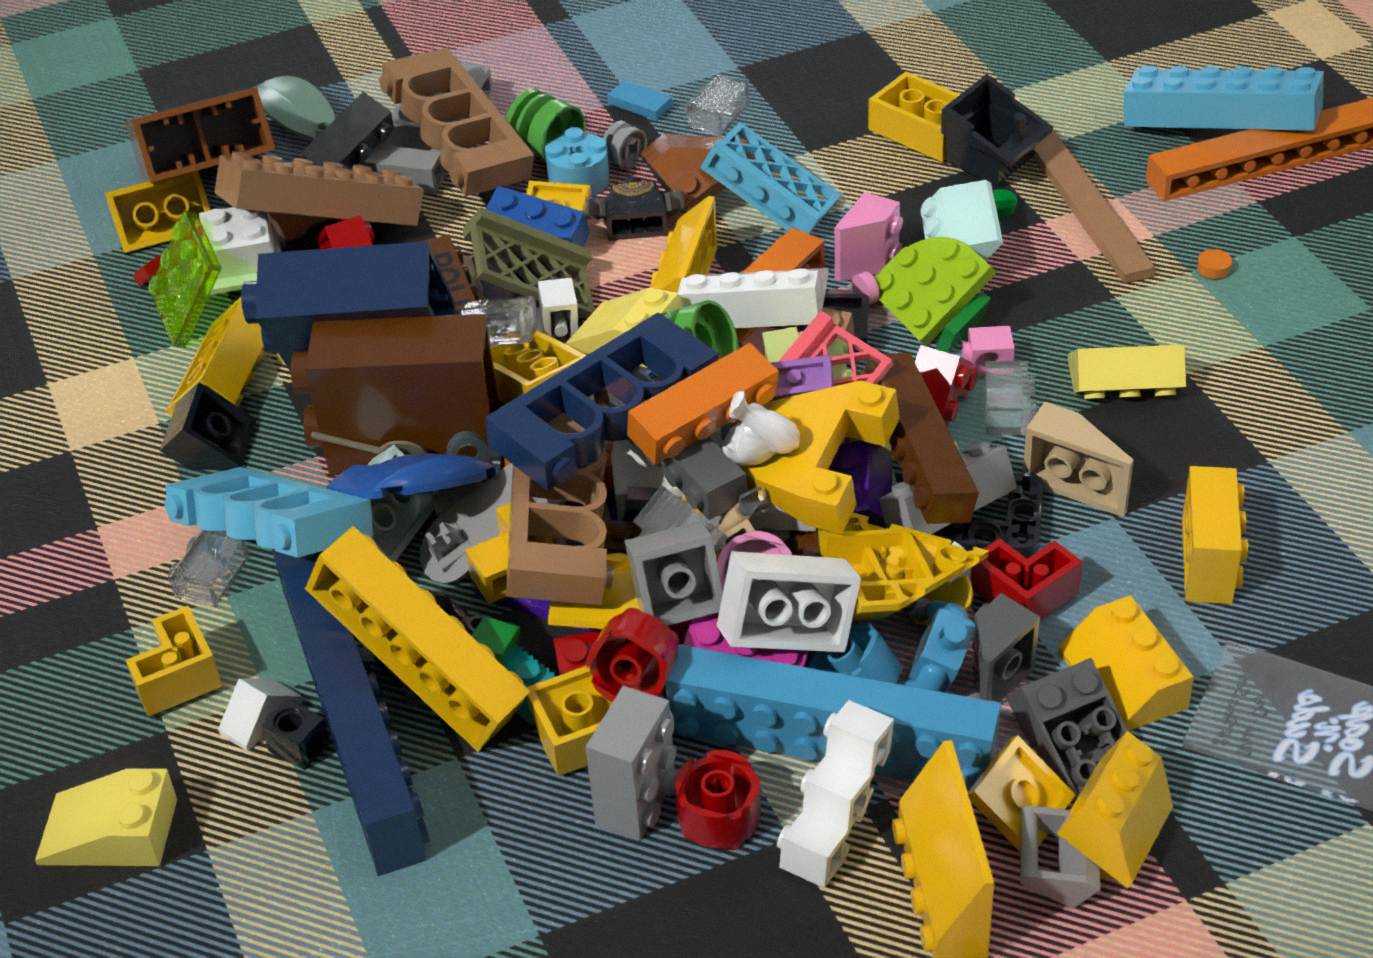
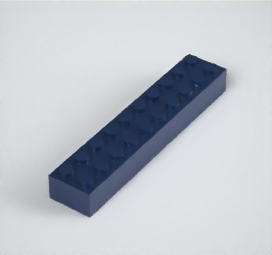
[272,549,430,876]

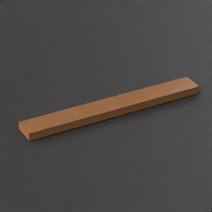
[1033,130,1155,283]

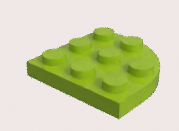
[874,237,997,346]

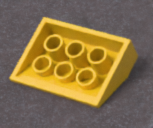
[892,740,994,958]

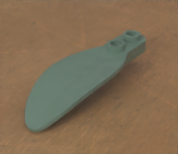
[252,76,335,142]

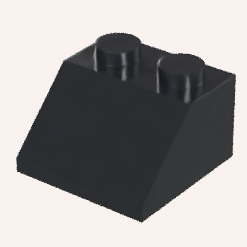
[160,382,256,470]

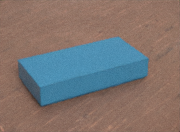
[607,80,673,120]

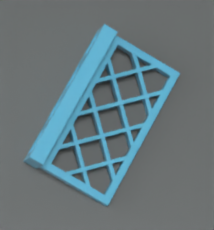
[700,122,841,234]

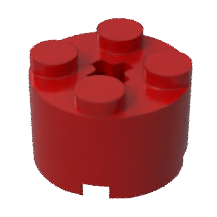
[586,608,679,702]
[675,750,761,851]

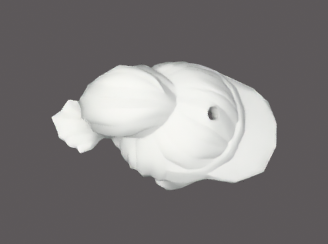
[722,391,800,466]

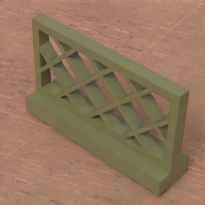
[463,207,594,319]

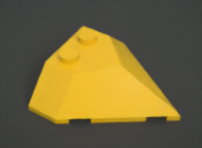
[818,513,989,621]

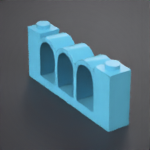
[165,467,373,558]

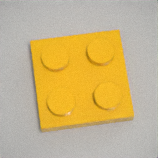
[968,735,1076,853]

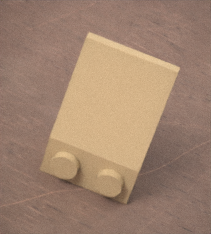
[1023,402,1133,517]

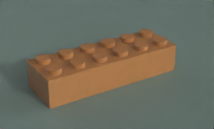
[215,151,424,226]

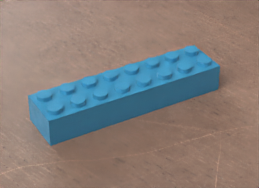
[666,645,1001,791]

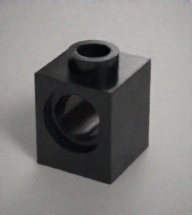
[261,699,330,770]

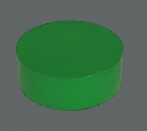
[993,189,1017,218]

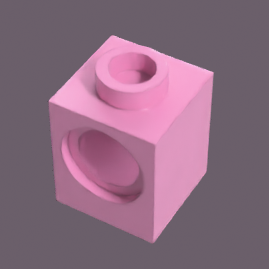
[962,326,1014,376]

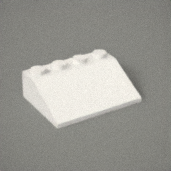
[677,268,829,328]

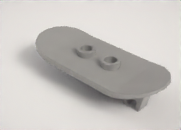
[420,463,567,584]

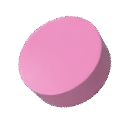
[852,271,880,305]

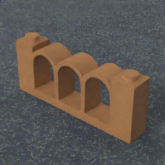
[379,47,534,197]
[506,413,614,605]

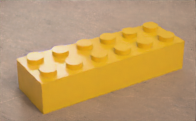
[305,526,530,752]

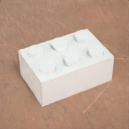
[717,551,861,652]

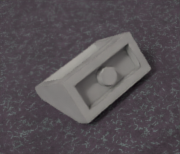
[1020,806,1100,909]

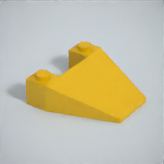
[737,380,900,535]

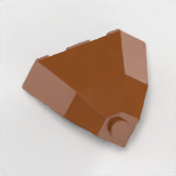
[640,133,767,211]

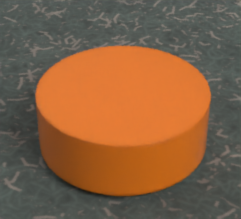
[1197,249,1232,279]

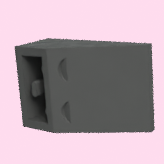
[1007,658,1128,801]

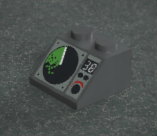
[972,593,1040,702]

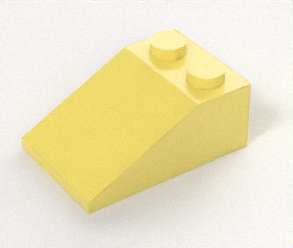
[565,287,683,368]
[35,769,177,866]

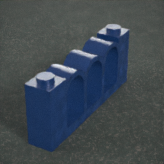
[485,312,719,492]

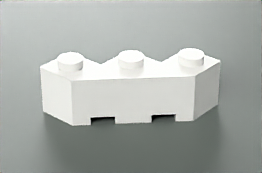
[777,700,894,888]

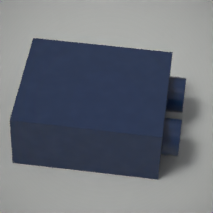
[241,241,456,372]

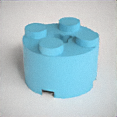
[545,127,610,197]

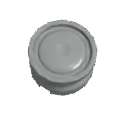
[603,121,647,170]

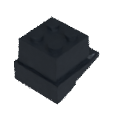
[941,74,1053,186]

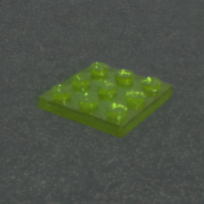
[149,210,222,348]

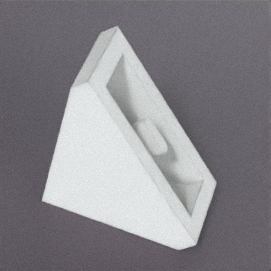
[218,678,303,752]

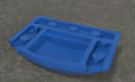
[326,453,500,499]

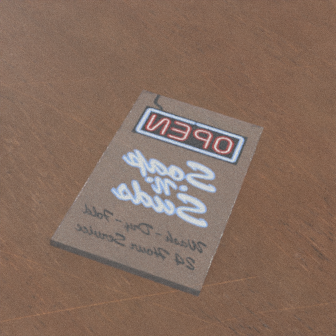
[1182,640,1373,811]

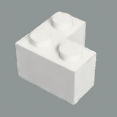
[506,278,578,344]

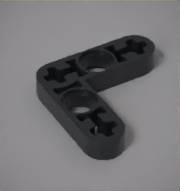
[931,472,1043,559]

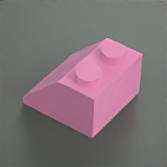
[835,192,903,282]

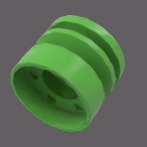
[505,88,585,164]
[655,300,738,377]

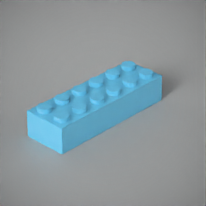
[1124,66,1324,130]

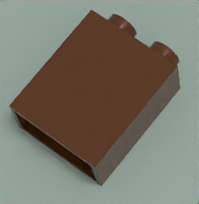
[291,314,500,476]

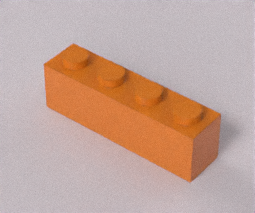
[627,343,779,465]

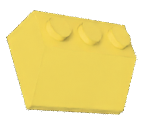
[1068,345,1186,399]

